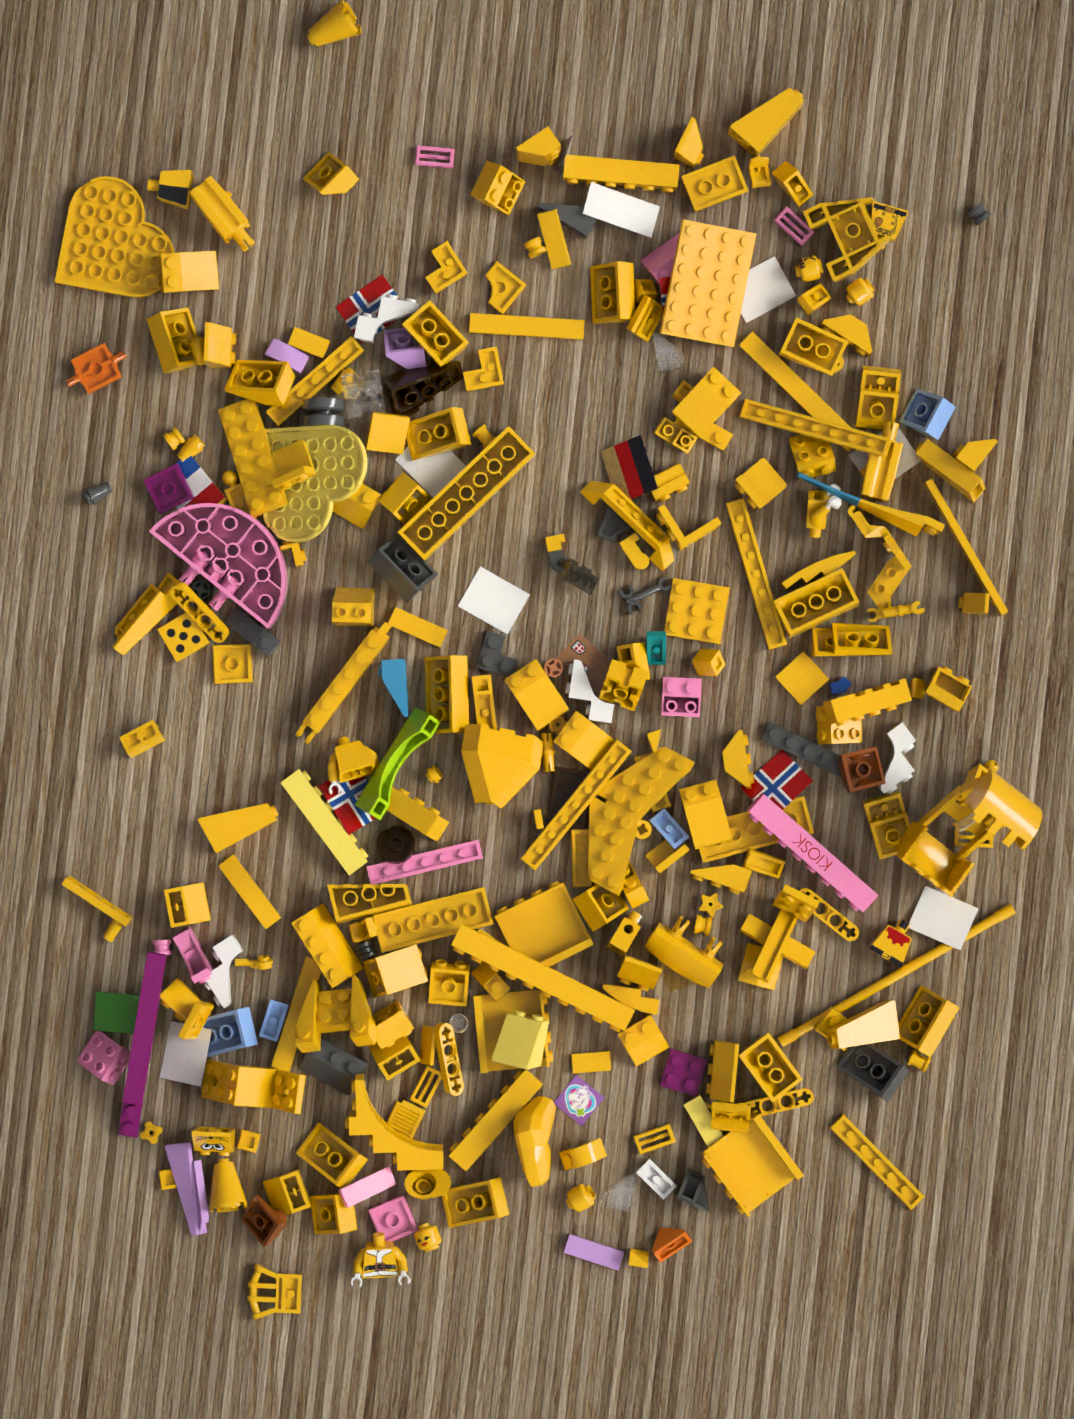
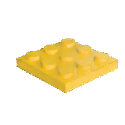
[664,578,730,644]

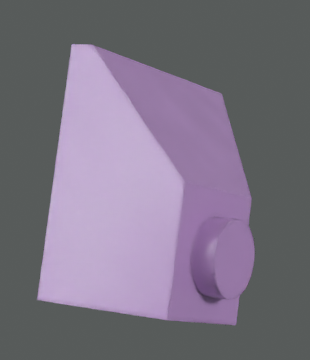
[383,328,426,369]

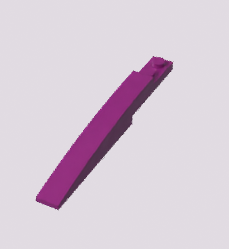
[118,951,167,1138]

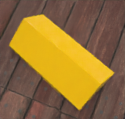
[810,623,892,657]

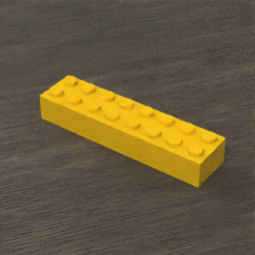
[398,426,535,561]

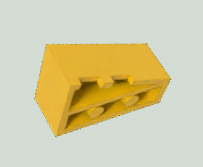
[387,787,449,842]

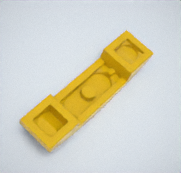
[472,674,497,730]

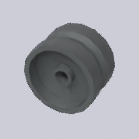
[302,397,344,427]

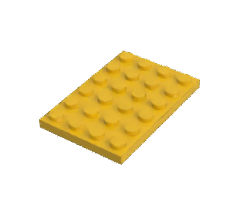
[659,219,757,347]

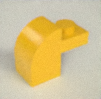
[559,1138,607,1171]

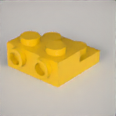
[428,959,470,1007]

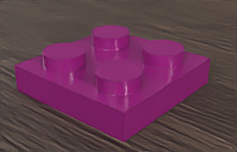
[143,463,195,514]
[660,1048,707,1096]

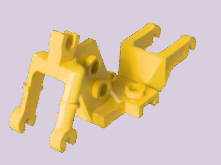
[848,505,925,622]

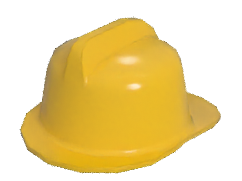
[404,1169,451,1200]

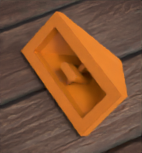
[652,1227,692,1263]

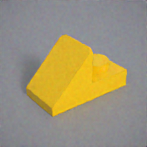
[797,283,832,315]
[471,961,511,1002]

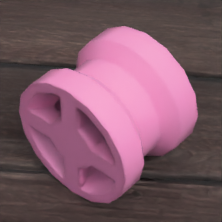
[152,939,172,955]

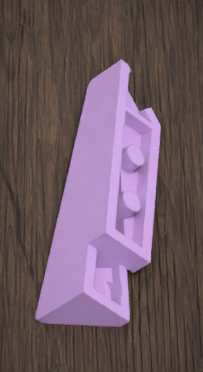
[165,1142,209,1235]

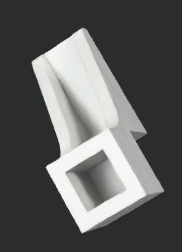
[354,294,419,343]
[565,659,614,724]
[879,722,916,795]
[204,934,244,1008]

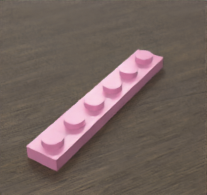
[367,839,483,884]

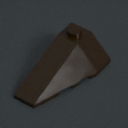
[382,361,463,416]

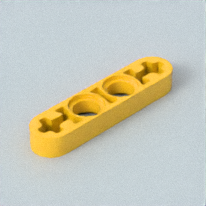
[170,582,229,643]
[799,888,859,941]
[434,1022,464,1096]
[743,1088,814,1116]

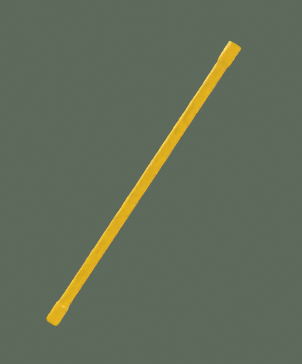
[777,904,1016,1047]

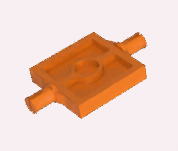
[66,343,127,395]

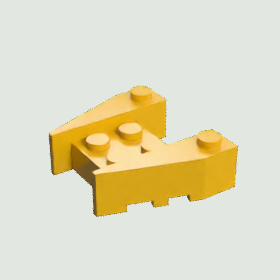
[803,197,892,282]
[295,974,376,1053]

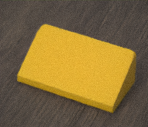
[419,1025,436,1066]

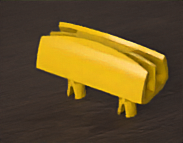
[644,916,724,988]

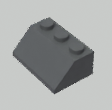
[367,534,438,603]
[299,1037,367,1096]

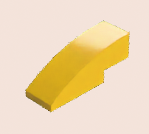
[602,984,659,1015]

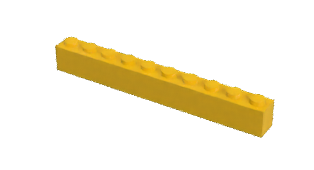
[451,924,635,1032]

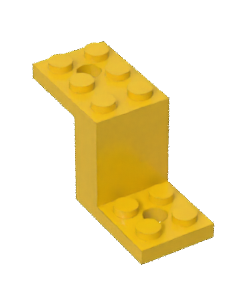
[201,1059,306,1114]

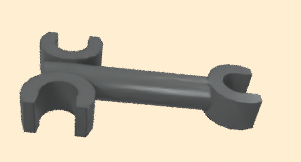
[619,577,671,615]

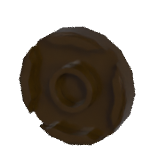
[377,826,416,864]

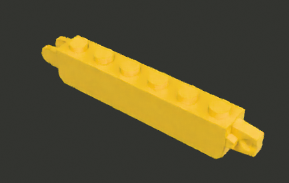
[295,621,392,745]

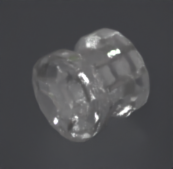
[449,1013,469,1033]

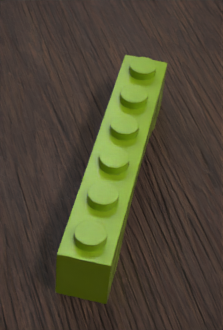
[355,707,441,820]

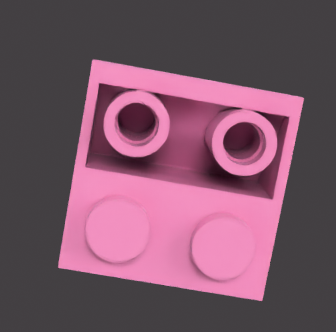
[661,677,702,717]

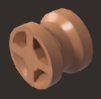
[544,658,563,678]

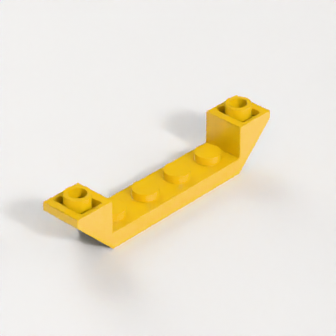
[580,481,674,572]

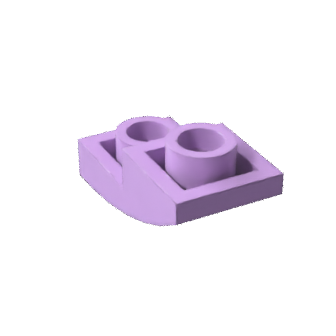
[264,338,309,374]

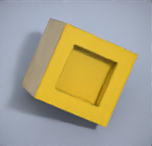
[692,649,725,677]

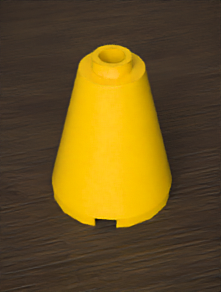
[307,0,362,47]
[209,1158,248,1213]

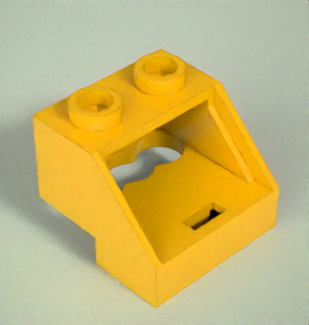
[924,666,972,713]

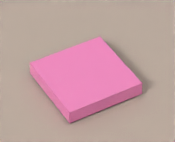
[368,1194,418,1241]

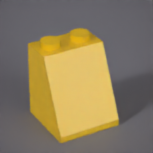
[362,944,428,998]

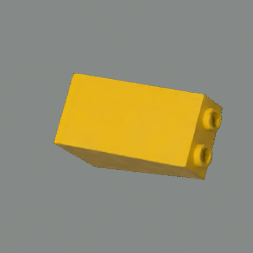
[728,88,804,157]
[332,587,375,627]

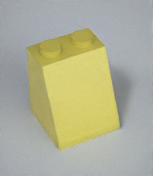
[491,1010,549,1069]

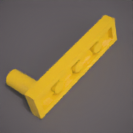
[61,875,133,942]

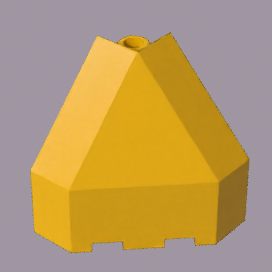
[461,723,544,809]

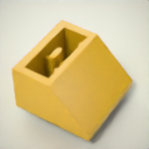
[470,161,525,215]
[164,882,211,928]
[160,978,204,1022]
[368,1036,421,1081]
[263,1169,312,1215]

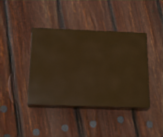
[546,766,590,829]

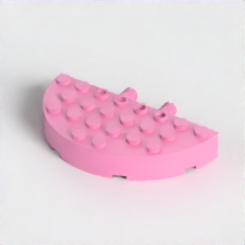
[149,503,288,629]

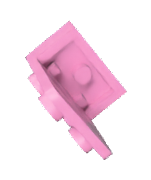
[78,1031,131,1085]

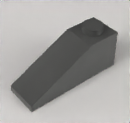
[538,203,598,239]
[224,607,281,657]

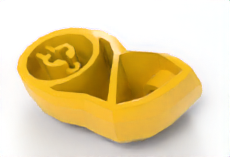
[513,1096,556,1188]

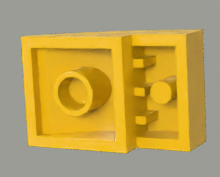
[856,365,901,431]
[862,791,910,860]

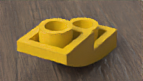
[653,417,697,454]

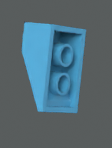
[378,659,409,718]

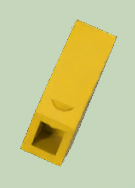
[689,864,752,895]

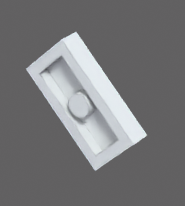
[636,1158,677,1200]

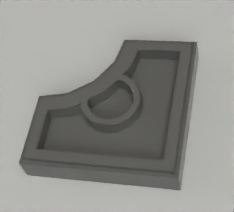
[596,505,636,543]

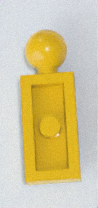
[222,470,257,519]

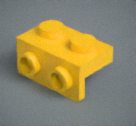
[711,1101,751,1133]

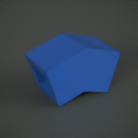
[829,676,852,695]

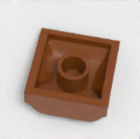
[838,746,886,793]
[240,1195,287,1247]

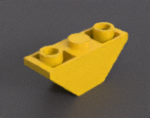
[821,314,872,357]
[722,730,754,789]

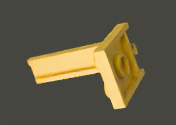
[750,884,820,983]

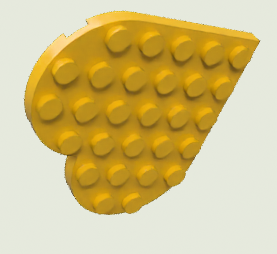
[55,176,175,298]

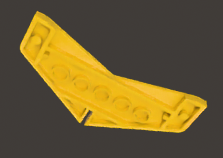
[588,747,694,896]

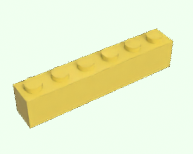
[281,769,369,875]

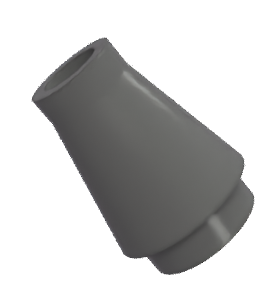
[82,482,112,506]

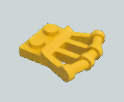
[247,1264,302,1320]

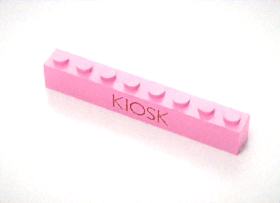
[747,793,878,912]

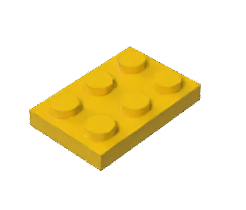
[681,155,749,213]

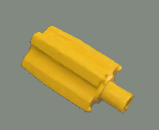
[189,176,255,252]
[859,421,903,503]

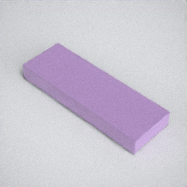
[563,1233,624,1271]

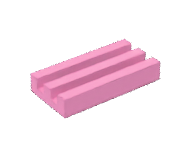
[415,145,455,169]
[774,206,815,247]

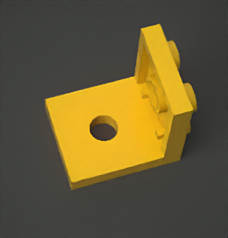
[656,505,722,550]

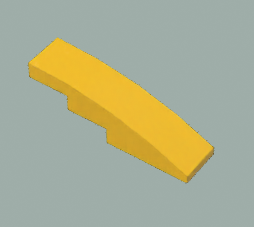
[781,551,856,590]
[219,854,281,929]

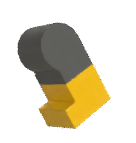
[545,534,567,571]

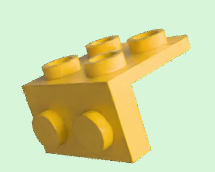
[789,435,836,481]
[271,440,316,490]
[734,458,787,510]
[816,706,862,745]

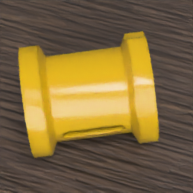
[472,424,496,449]
[906,1050,931,1073]

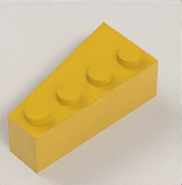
[823,678,912,726]
[327,884,413,924]

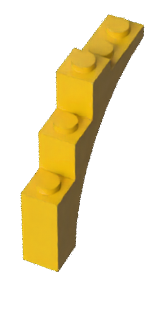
[345,1074,444,1171]

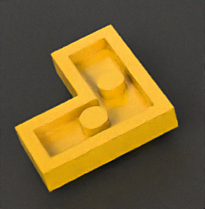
[425,241,468,294]
[463,346,504,392]

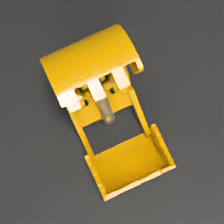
[897,760,1042,897]

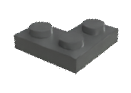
[476,631,518,677]

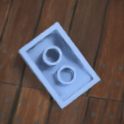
[203,1007,258,1057]

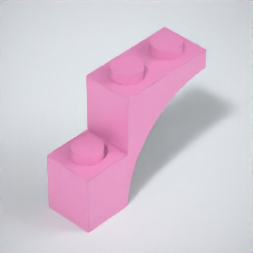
[173,926,212,984]

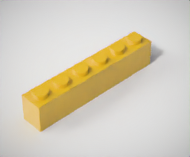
[563,155,680,193]
[449,1069,543,1171]

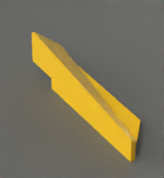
[112,572,183,655]

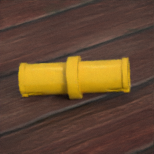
[541,733,556,772]

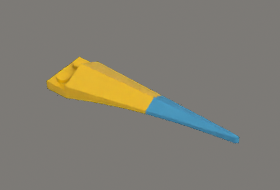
[796,472,945,537]

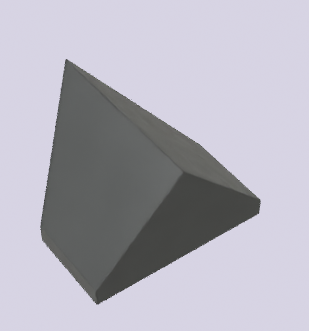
[675,1168,710,1212]

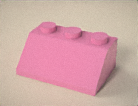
[640,233,679,288]

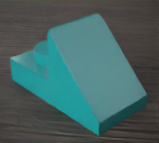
[646,631,666,665]

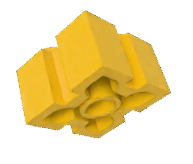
[598,659,649,711]

